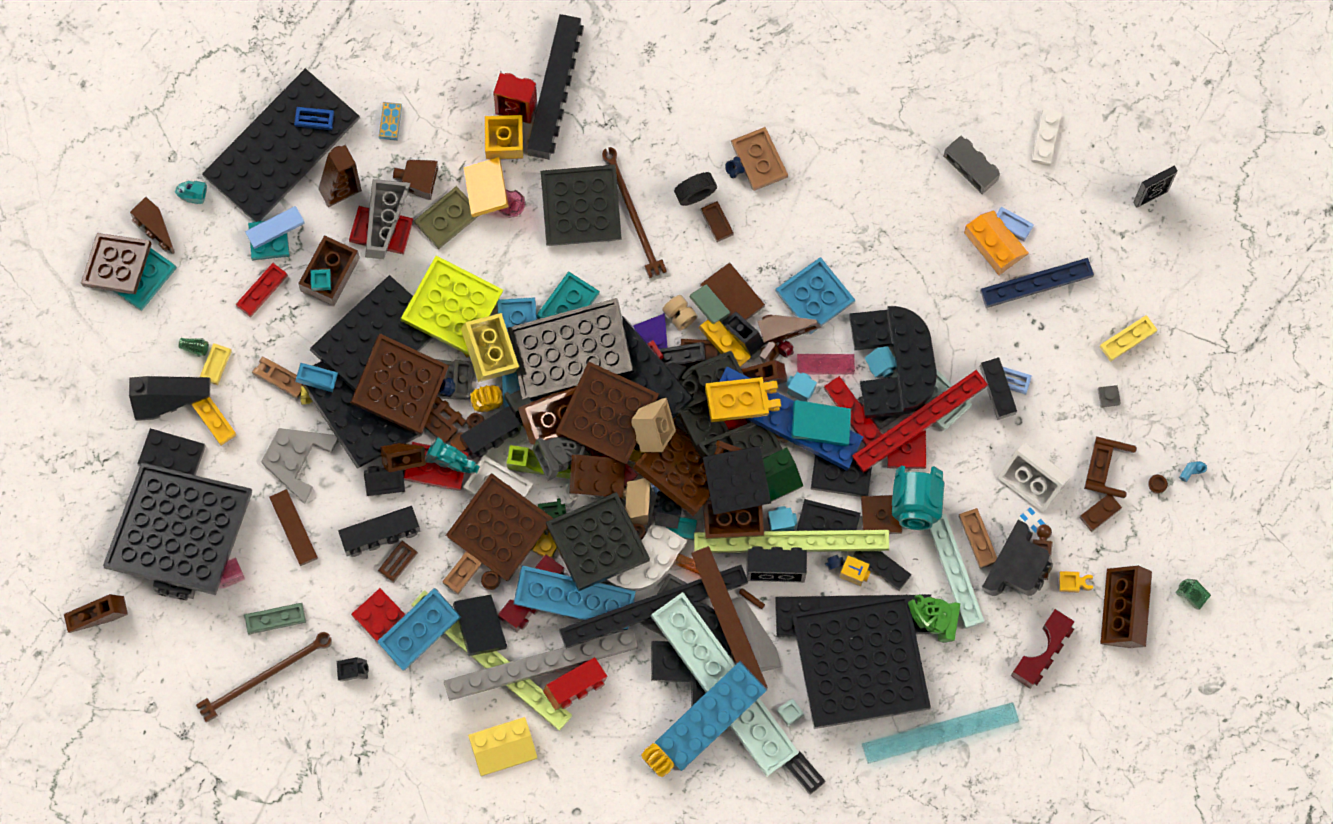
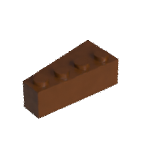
[318,145,362,208]

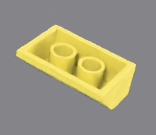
[468,717,538,776]

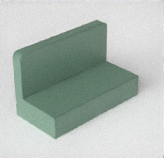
[689,284,730,324]

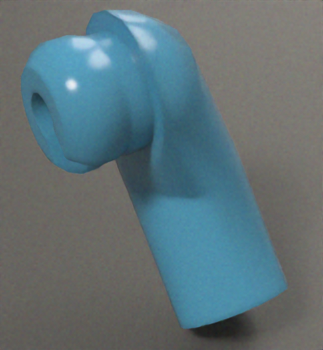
[1179,461,1207,482]

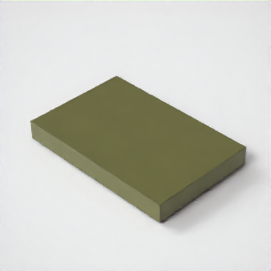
[414,186,479,249]

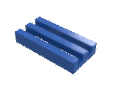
[294,107,334,130]

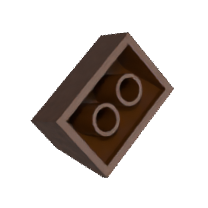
[703,500,764,539]

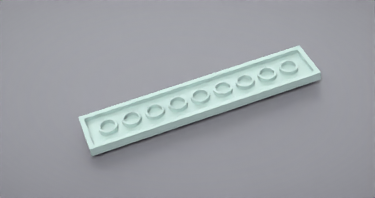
[650,592,799,777]

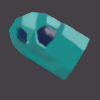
[175,181,207,204]

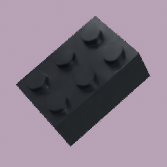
[746,546,807,583]

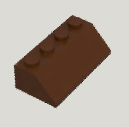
[1100,565,1152,648]

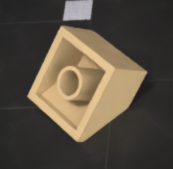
[632,398,676,452]
[622,478,650,526]

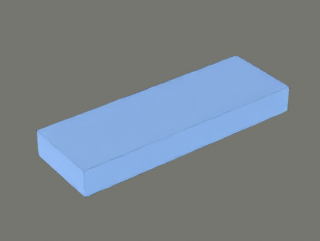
[245,206,305,249]

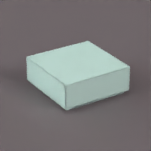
[776,698,804,726]

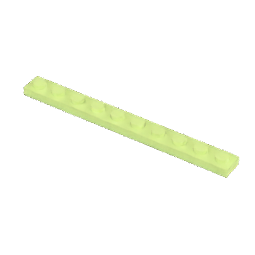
[694,530,889,553]
[411,590,572,731]

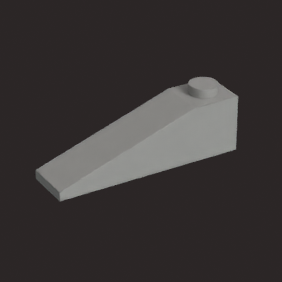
[731,597,781,672]

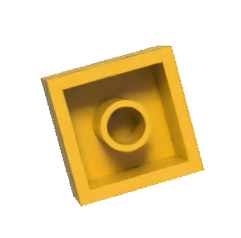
[485,115,523,159]

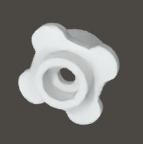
[562,483,580,504]

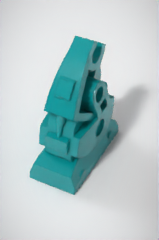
[425,437,480,474]

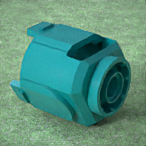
[892,465,945,530]

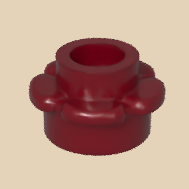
[777,340,794,358]

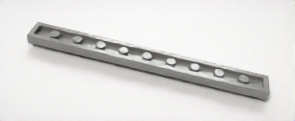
[444,629,638,701]

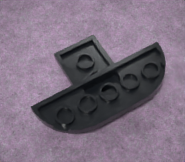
[651,602,731,707]

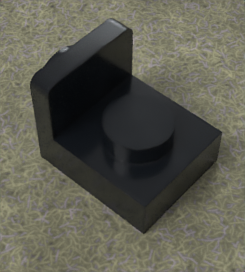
[336,657,369,681]

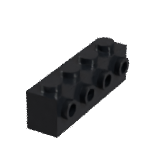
[338,505,421,557]

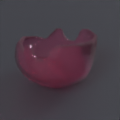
[498,189,526,218]

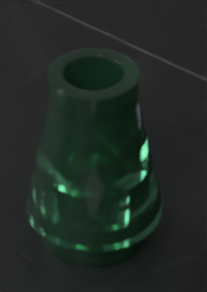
[178,338,209,357]

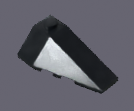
[129,376,211,421]

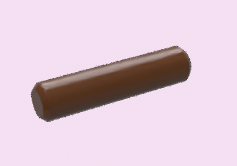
[739,588,765,609]

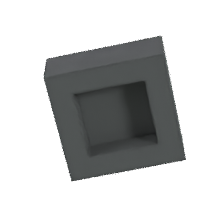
[1098,385,1121,407]

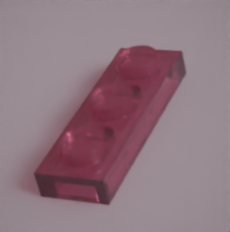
[797,354,855,374]

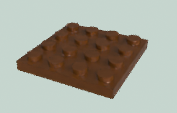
[350,334,449,435]
[556,361,659,464]
[632,424,710,517]
[445,473,554,582]

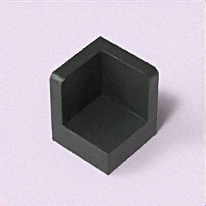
[504,390,532,417]

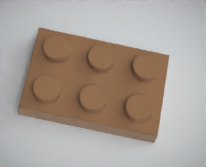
[731,127,788,191]

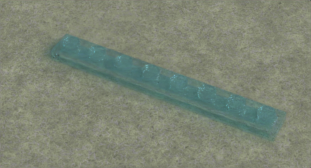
[862,702,1019,764]

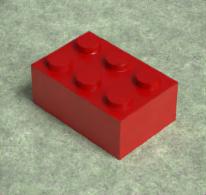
[493,73,537,124]

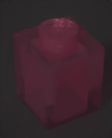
[220,558,245,588]

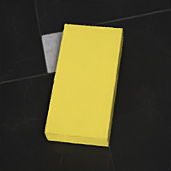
[200,343,232,385]

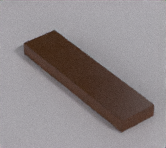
[269,489,318,566]

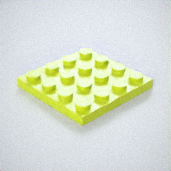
[400,256,503,355]

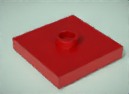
[887,430,926,469]

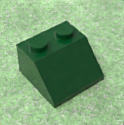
[763,447,803,502]

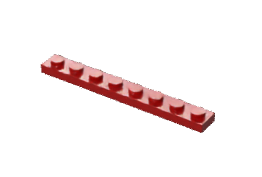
[852,369,988,473]

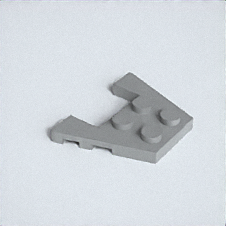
[261,428,338,503]

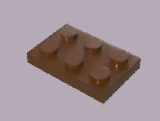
[569,455,625,498]

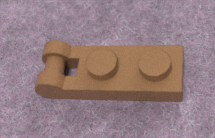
[252,356,302,399]

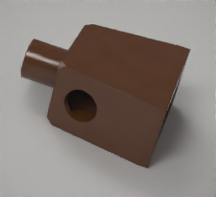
[393,160,439,200]

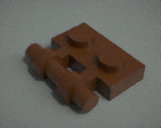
[425,397,467,444]

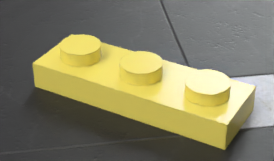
[1100,315,1157,362]

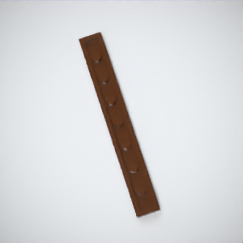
[691,546,768,689]

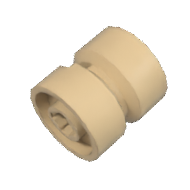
[662,295,698,331]

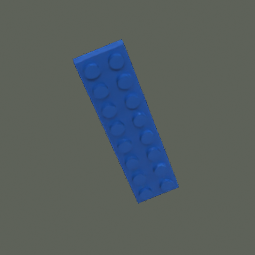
[719,367,863,471]

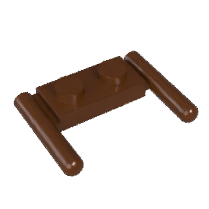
[1084,436,1137,498]

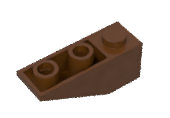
[130,197,175,254]

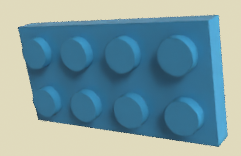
[377,588,461,671]

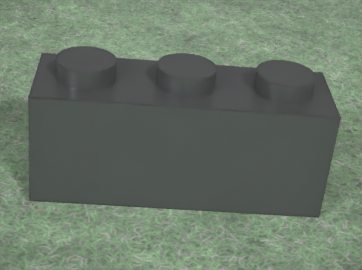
[943,136,1000,194]

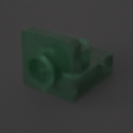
[1176,579,1211,610]

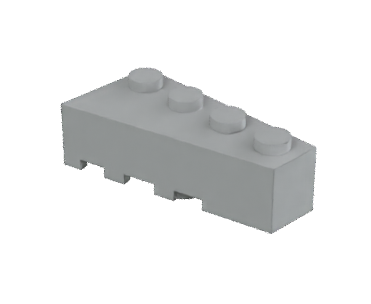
[365,179,410,259]

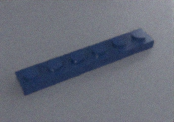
[980,258,1094,308]

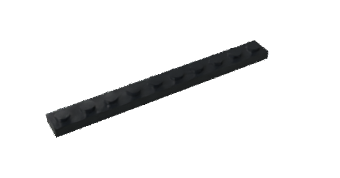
[559,565,748,649]

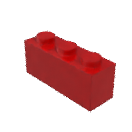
[543,657,608,711]

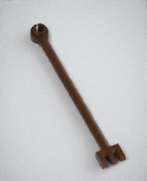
[602,147,667,279]
[196,632,332,722]

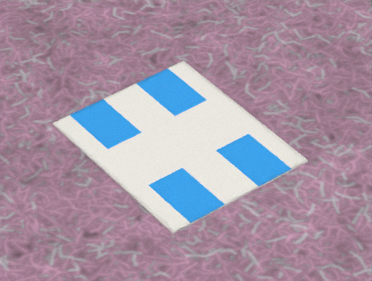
[1018,506,1048,535]

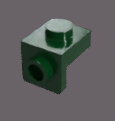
[538,498,566,518]

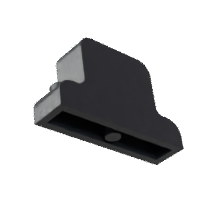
[982,520,1053,596]

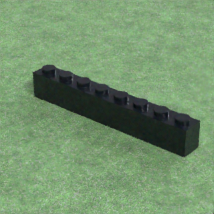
[527,14,584,160]

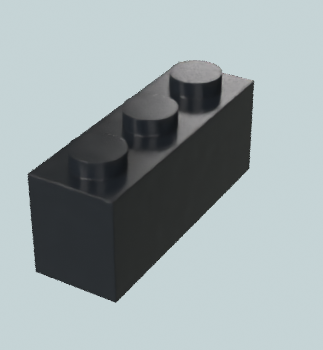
[979,357,1017,420]
[460,406,522,460]

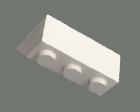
[997,442,1071,513]

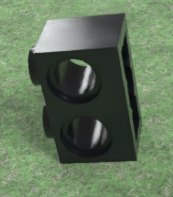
[652,491,683,529]

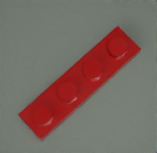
[824,376,883,446]

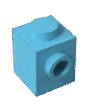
[865,346,896,378]
[786,372,817,402]
[767,506,797,531]

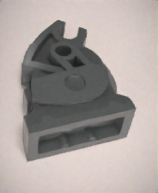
[532,437,585,481]

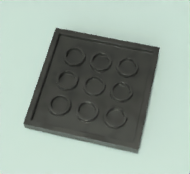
[540,164,622,246]
[546,492,650,591]

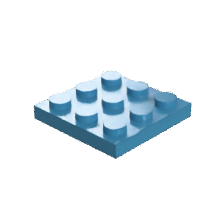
[775,257,855,334]

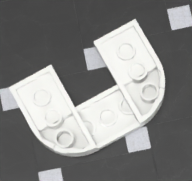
[567,494,688,592]

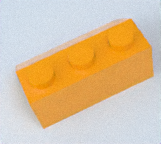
[964,210,1029,275]

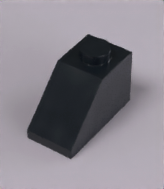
[722,312,765,356]

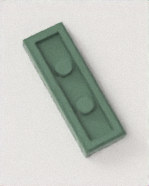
[244,603,306,635]

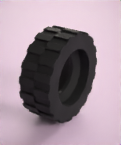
[674,172,718,206]

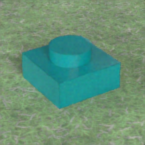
[311,269,331,291]

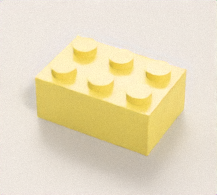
[461,313,519,382]

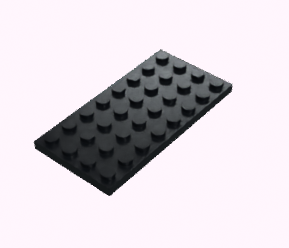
[202,68,360,222]

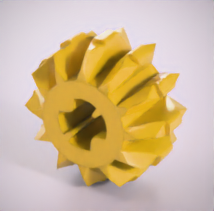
[470,385,503,413]
[641,743,674,777]

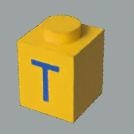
[839,556,871,586]

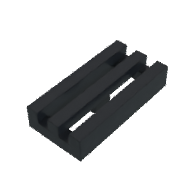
[785,751,826,795]

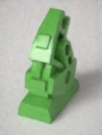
[908,594,961,643]

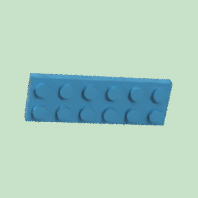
[497,297,542,408]
[513,565,636,630]
[655,661,767,771]

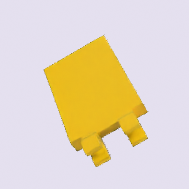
[705,377,781,422]

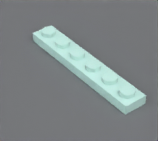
[929,514,984,629]

